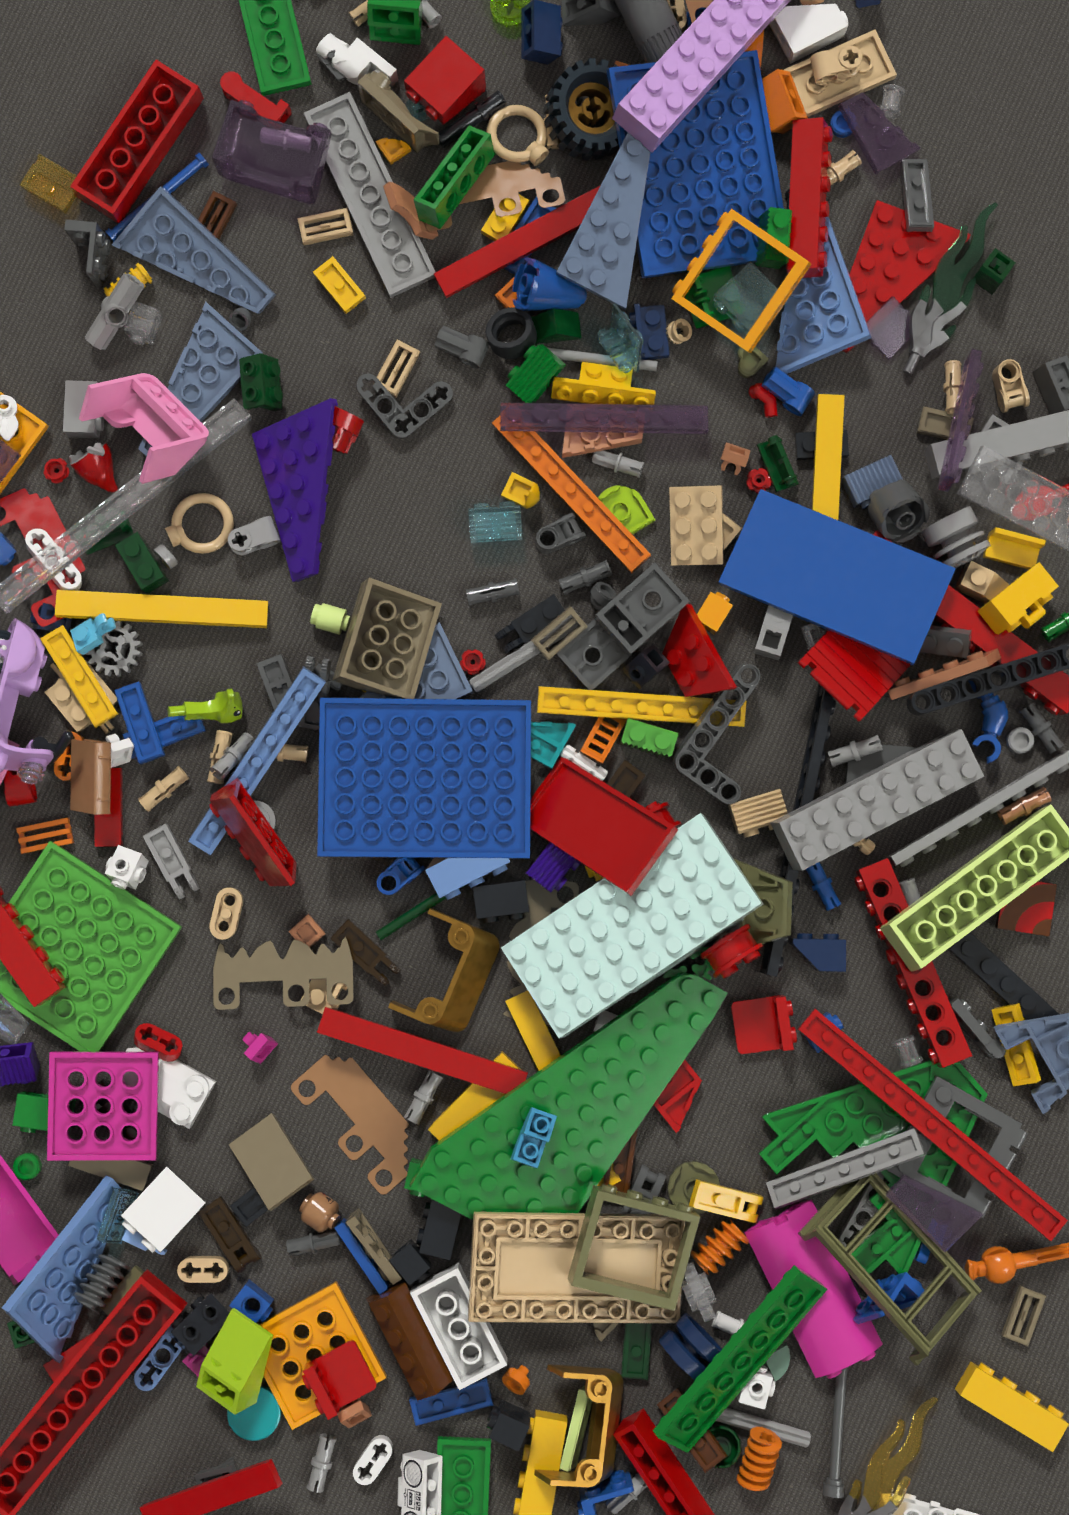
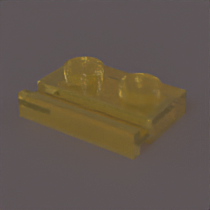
[20,154,77,214]

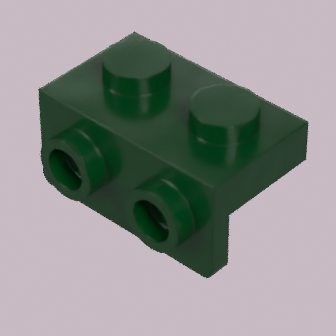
[239,353,283,411]

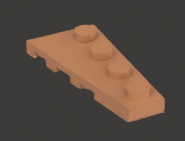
[888,648,1001,700]

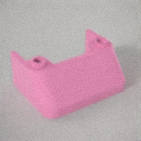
[79,373,209,484]

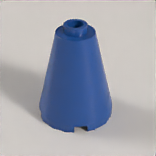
[512,258,587,311]

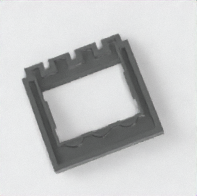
[886,1076,1028,1219]

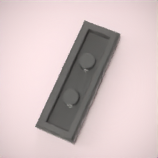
[900,159,934,232]

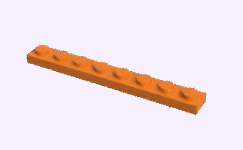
[492,406,651,573]

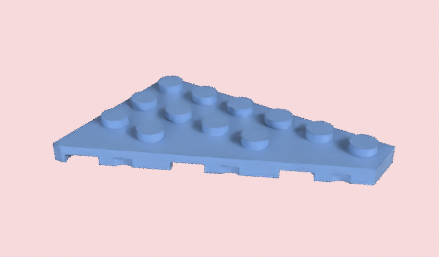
[776,217,872,374]

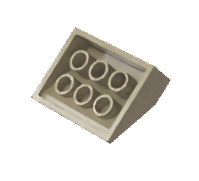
[332,577,442,699]

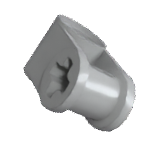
[228,516,281,556]

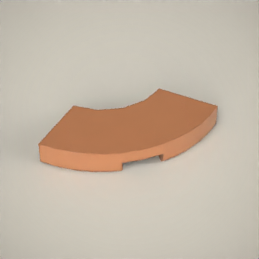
[383,181,438,240]

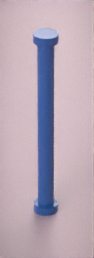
[105,153,209,242]

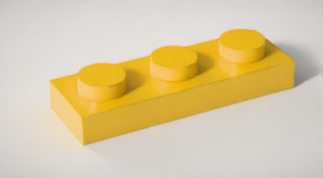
[992,1003,1041,1087]

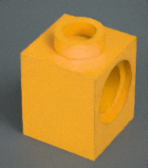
[697,592,733,635]

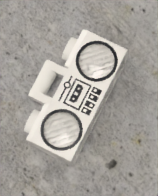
[397,1450,442,1515]

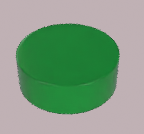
[13,1153,42,1180]

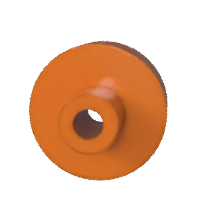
[502,1365,530,1395]

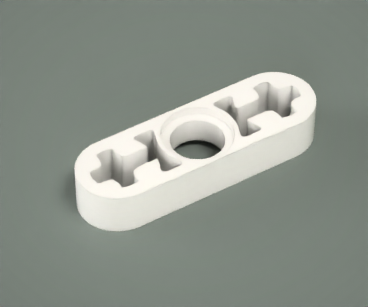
[25,529,82,591]

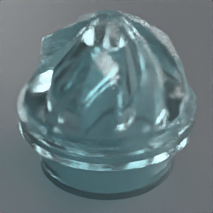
[406,99,429,121]

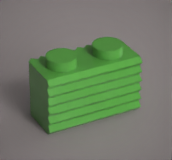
[620,718,678,759]

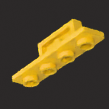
[551,362,656,412]

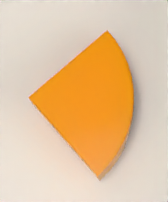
[376,138,411,165]

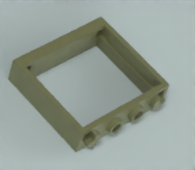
[567,1184,700,1311]

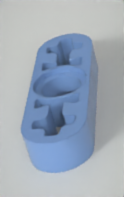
[134,1326,182,1391]

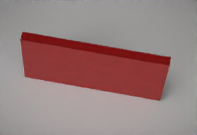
[530,757,678,896]

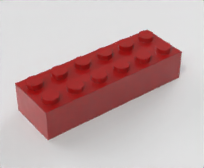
[70,60,204,223]

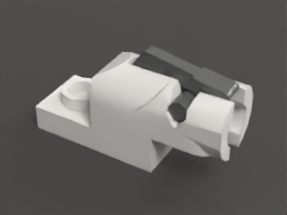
[316,33,398,87]

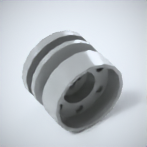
[921,506,991,568]

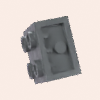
[64,219,111,288]

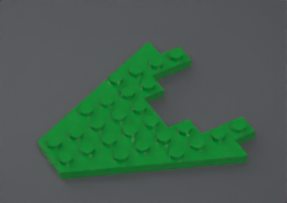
[758,1060,988,1274]

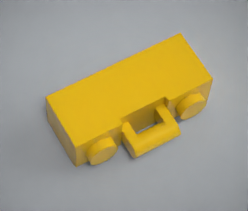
[978,562,1059,635]

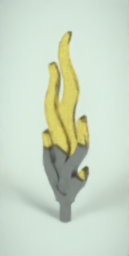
[838,1397,938,1515]

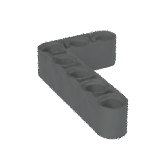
[672,663,761,804]

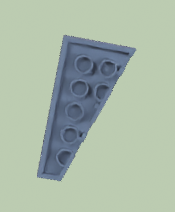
[556,133,651,310]

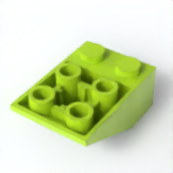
[196,1308,273,1415]

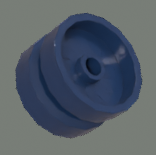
[659,1313,722,1380]

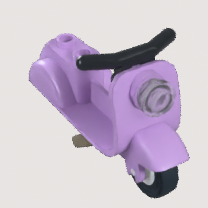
[0,618,73,784]

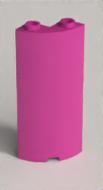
[0,1155,59,1286]
[744,1199,883,1379]

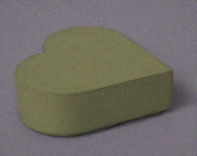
[737,347,769,378]

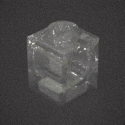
[124,301,163,346]

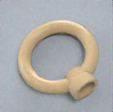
[486,105,549,166]
[165,493,234,554]

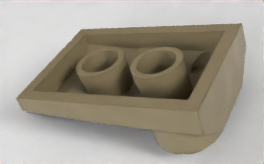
[357,71,440,153]

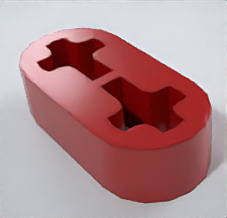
[134,1023,183,1062]

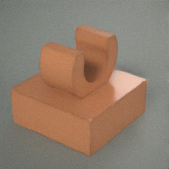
[721,442,750,475]
[338,1398,372,1428]

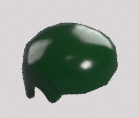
[710,1426,742,1469]

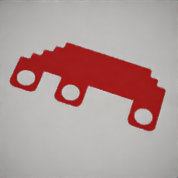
[0,488,86,627]

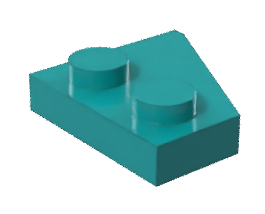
[531,721,576,769]

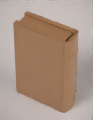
[70,739,111,815]

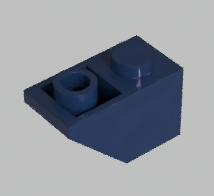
[790,933,846,972]

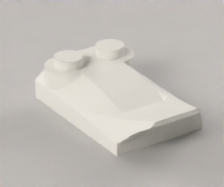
[123,1047,217,1129]

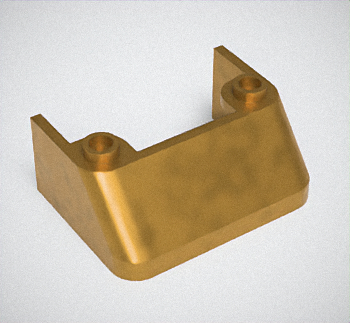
[388,908,500,1032]
[534,1364,623,1487]

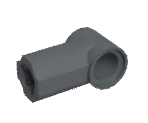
[434,325,490,369]

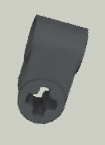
[535,512,586,554]

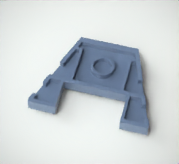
[994,1013,1069,1114]

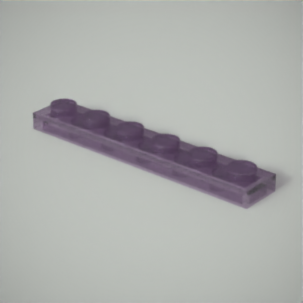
[938,348,984,492]

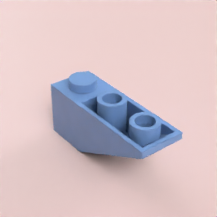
[425,858,510,900]

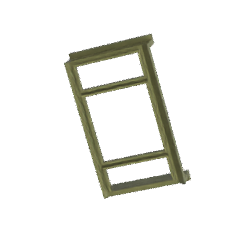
[798,1173,982,1366]

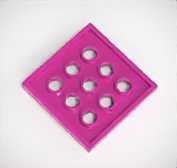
[47,1051,159,1161]

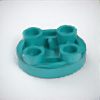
[227,1384,282,1441]

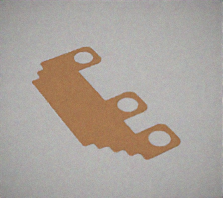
[425,161,565,231]
[291,1055,409,1194]

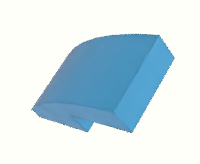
[511,1107,557,1168]

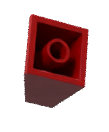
[404,36,486,124]

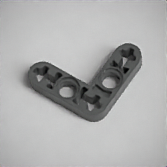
[356,374,453,438]

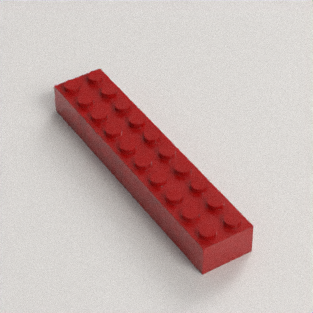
[0,1269,188,1515]

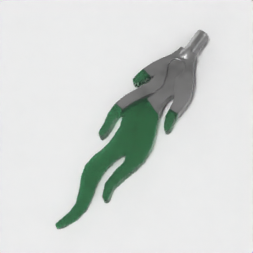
[903,202,998,376]

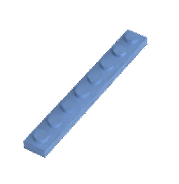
[188,666,326,855]

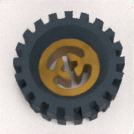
[543,58,619,161]

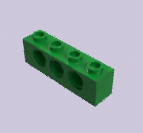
[414,125,495,229]

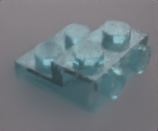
[713,261,778,334]

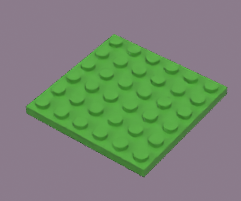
[0,841,182,1052]

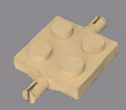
[44,660,118,734]

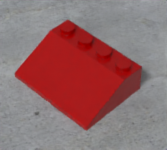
[209,778,297,886]

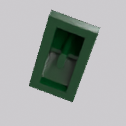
[972,248,1016,295]
[531,308,582,344]

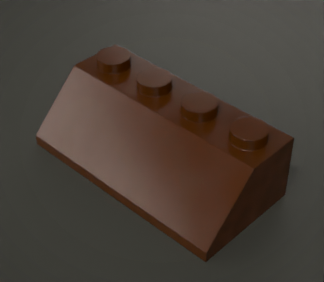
[366,1283,454,1401]

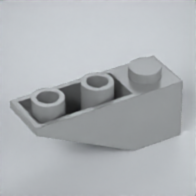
[754,605,793,661]

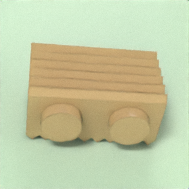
[728,789,788,838]

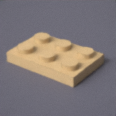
[669,485,724,566]

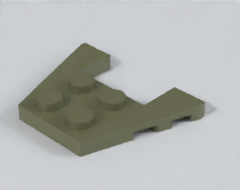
[714,858,793,944]

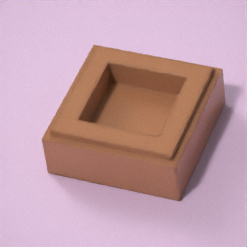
[288,914,326,948]

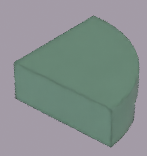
[766,1343,790,1381]

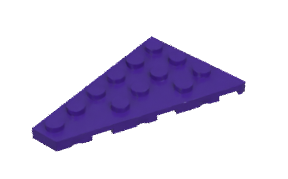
[252,398,338,582]

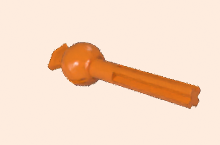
[964,1242,1069,1284]

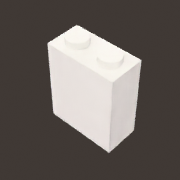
[121,1167,205,1253]

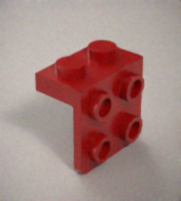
[731,995,797,1054]
[302,1340,377,1420]

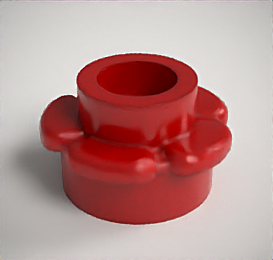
[44,458,70,484]
[746,468,772,493]
[460,649,486,675]

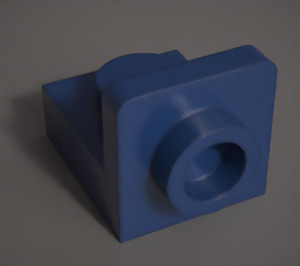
[30,603,72,634]

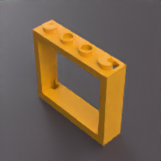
[671,208,812,353]

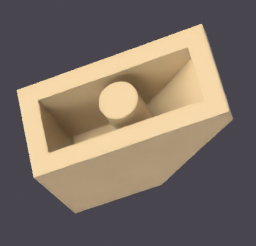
[954,561,1009,604]

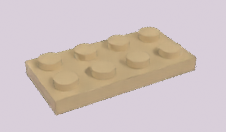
[784,29,897,117]

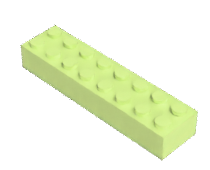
[880,804,1069,972]

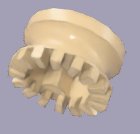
[666,319,692,344]

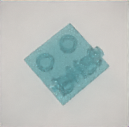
[597,303,643,373]

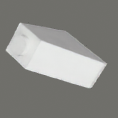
[769,4,848,64]

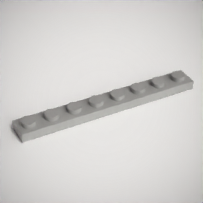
[887,750,1069,868]

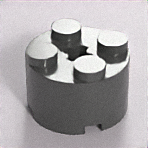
[868,479,930,543]

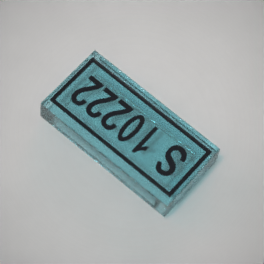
[97,1188,139,1244]

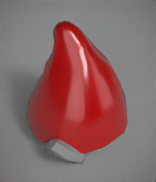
[69,442,118,492]

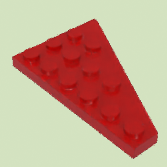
[842,200,971,353]

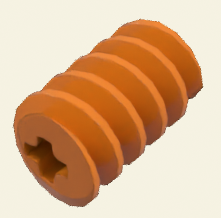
[690,1219,749,1276]
[737,1426,782,1491]

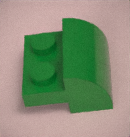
[367,0,423,45]

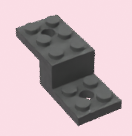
[556,562,690,690]

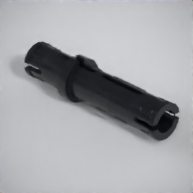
[438,90,507,148]

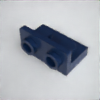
[629,304,670,360]

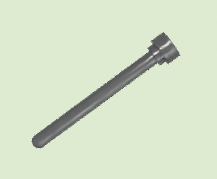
[822,1368,847,1498]

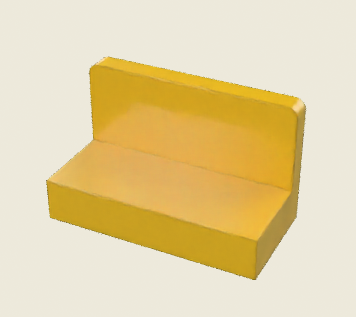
[983,527,1046,569]

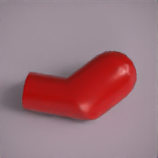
[749,383,778,418]

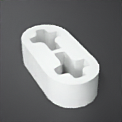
[353,1435,393,1485]

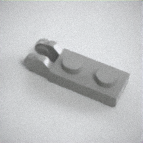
[143,823,200,899]

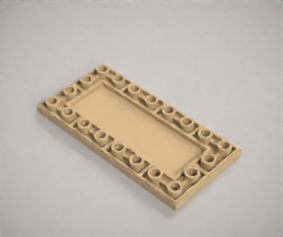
[468,1212,685,1323]

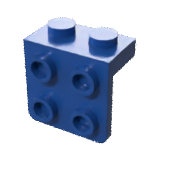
[853,1272,925,1324]
[577,1470,634,1515]

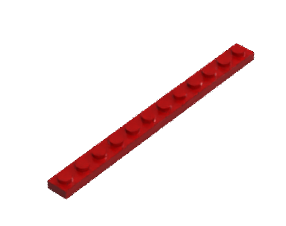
[798,1009,1068,1241]

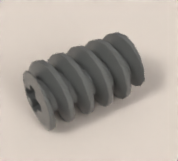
[73,1254,130,1315]

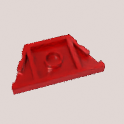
[662,604,737,697]
[653,1060,702,1133]

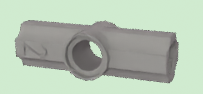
[85,273,144,350]

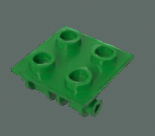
[683,266,745,329]

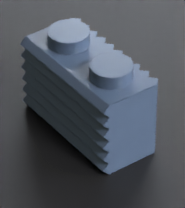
[841,455,902,509]

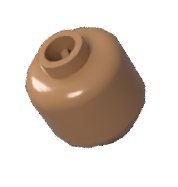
[299,1192,340,1232]

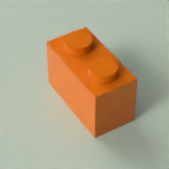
[762,69,808,134]

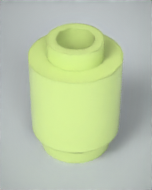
[310,603,351,635]

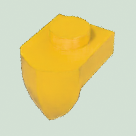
[501,472,540,509]

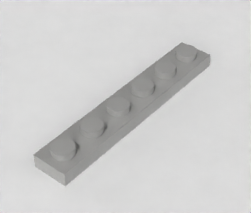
[766,1128,926,1209]

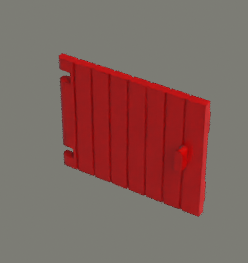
[798,630,911,722]

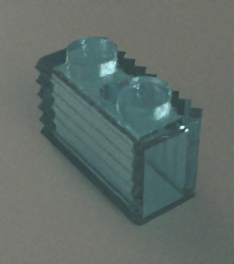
[468,501,522,543]

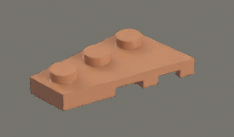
[562,407,645,458]

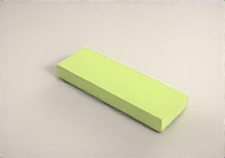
[560,1386,593,1472]

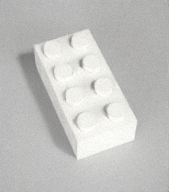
[410,1262,507,1390]

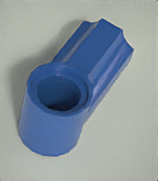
[761,367,816,416]

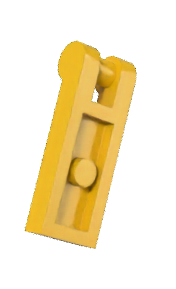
[689,1179,764,1223]

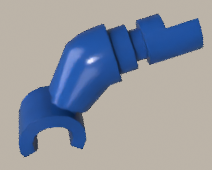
[968,680,1009,764]

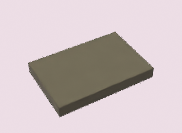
[229,1113,314,1211]

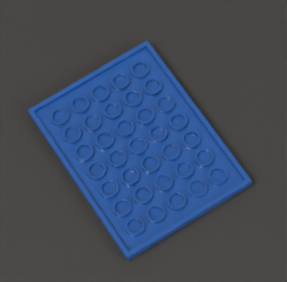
[606,50,784,278]
[317,698,531,859]

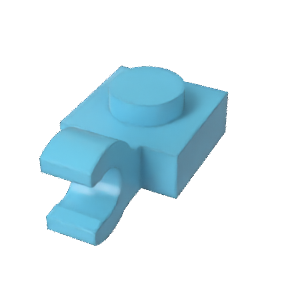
[70,613,116,655]

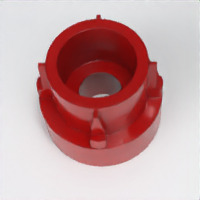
[332,406,364,454]

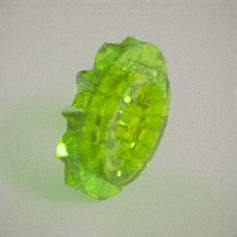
[490,0,530,28]

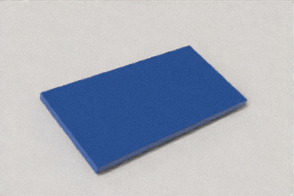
[718,489,956,665]

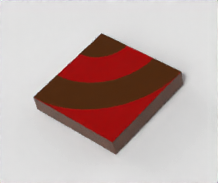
[995,882,1057,937]

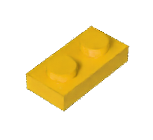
[481,194,529,241]
[313,256,366,314]

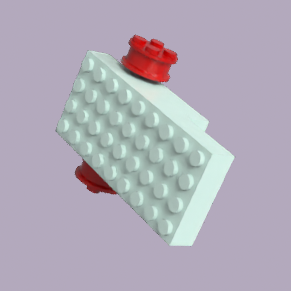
[501,801,764,1038]

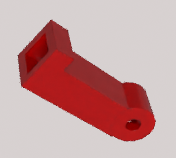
[220,71,292,130]

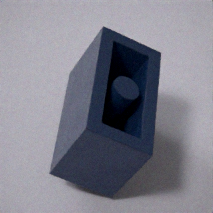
[521,0,563,65]

